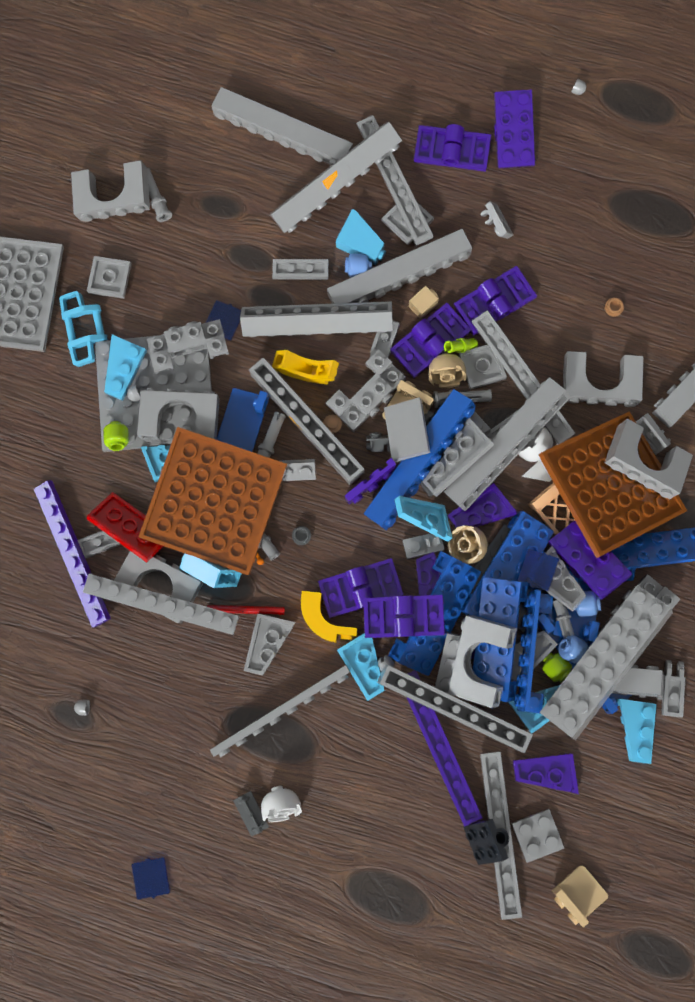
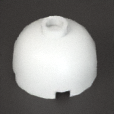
[518,427,553,462]
[261,786,302,822]

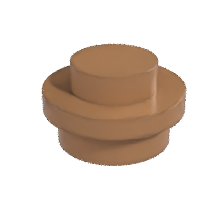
[605,298,624,317]
[323,415,342,434]

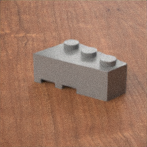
[612,665,665,700]

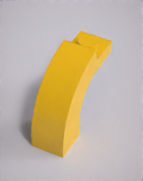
[272,350,339,384]
[301,591,357,643]

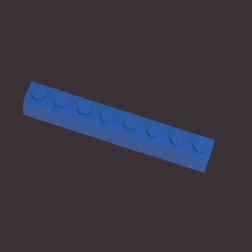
[364,389,476,531]

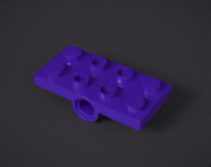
[494,90,535,169]
[414,124,491,172]
[453,266,537,336]
[390,303,471,378]
[549,521,632,600]
[318,558,403,619]
[364,595,445,638]

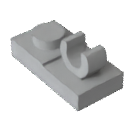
[480,201,514,239]
[636,413,671,455]
[403,533,445,559]

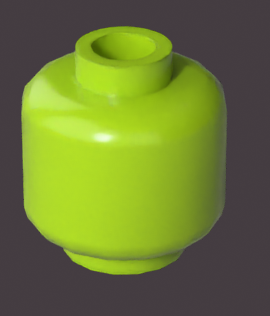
[103,421,129,451]
[543,653,572,683]

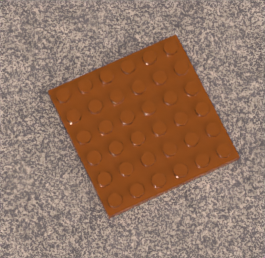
[538,411,687,558]
[139,427,288,575]

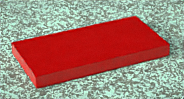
[87,492,163,563]

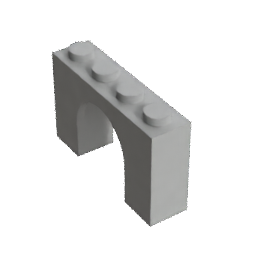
[71,161,150,222]
[563,351,643,407]
[137,388,220,440]
[604,418,693,499]
[114,551,203,624]
[447,615,517,708]

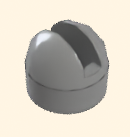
[571,79,586,95]
[127,385,141,401]
[378,655,395,671]
[74,699,90,716]

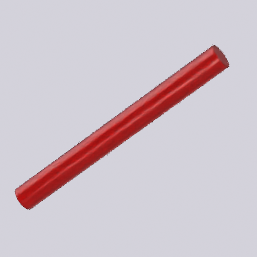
[207,605,285,615]

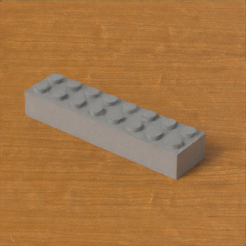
[540,585,673,740]

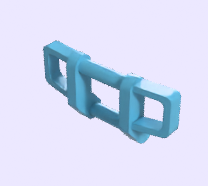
[59,291,108,367]

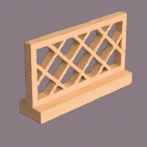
[528,482,575,536]

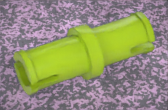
[444,338,478,353]

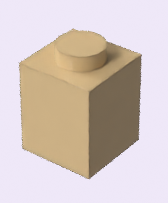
[409,286,438,320]

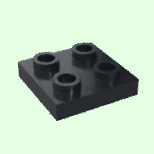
[463,819,509,865]

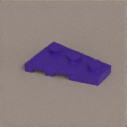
[345,458,396,505]
[447,483,517,529]
[416,552,441,596]
[512,753,579,794]

